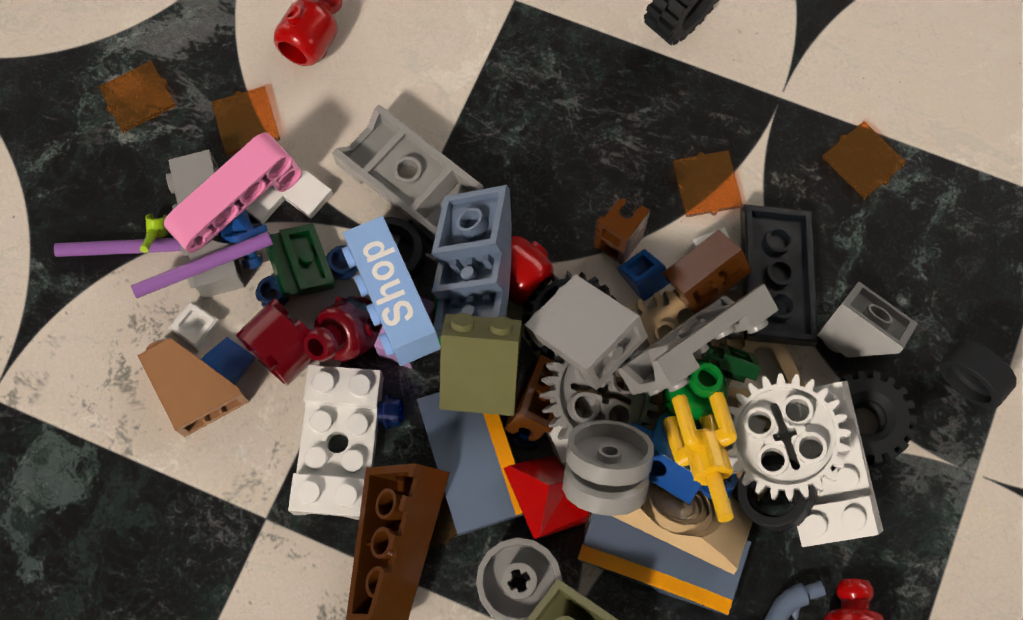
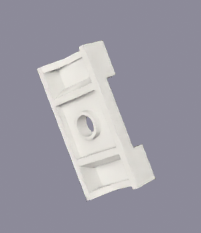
[288,365,384,520]
[771,381,883,547]

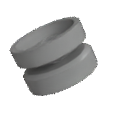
[562,420,654,516]
[476,538,562,620]

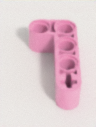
[163,132,302,253]

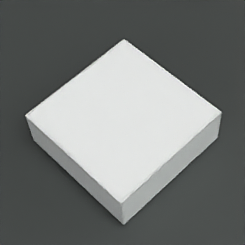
[168,301,221,351]

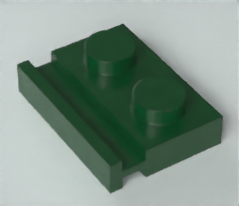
[266,223,335,300]
[701,341,761,383]

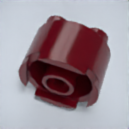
[236,299,314,386]

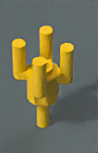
[663,392,737,522]

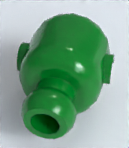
[663,359,729,425]

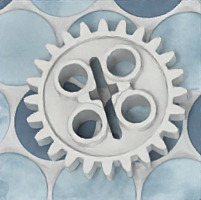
[727,373,851,501]

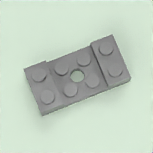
[332,105,484,242]
[618,284,779,396]

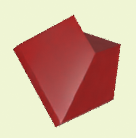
[504,455,590,539]

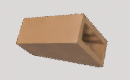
[137,338,249,437]

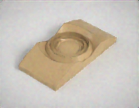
[612,480,753,575]

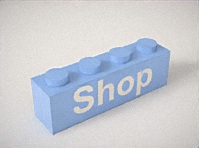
[341,216,441,366]

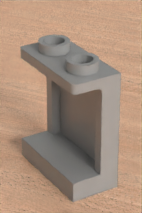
[524,274,648,390]

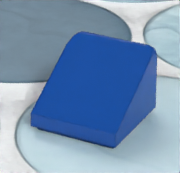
[617,249,669,301]
[201,337,256,385]

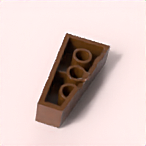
[346,463,450,620]

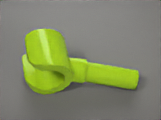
[140,213,168,253]

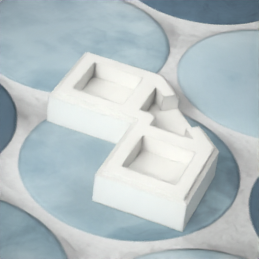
[246,170,333,225]

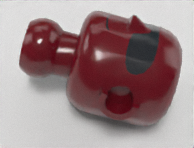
[304,296,382,362]

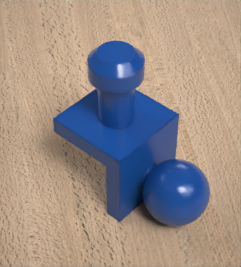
[218,209,268,270]

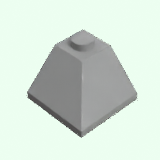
[817,282,918,357]

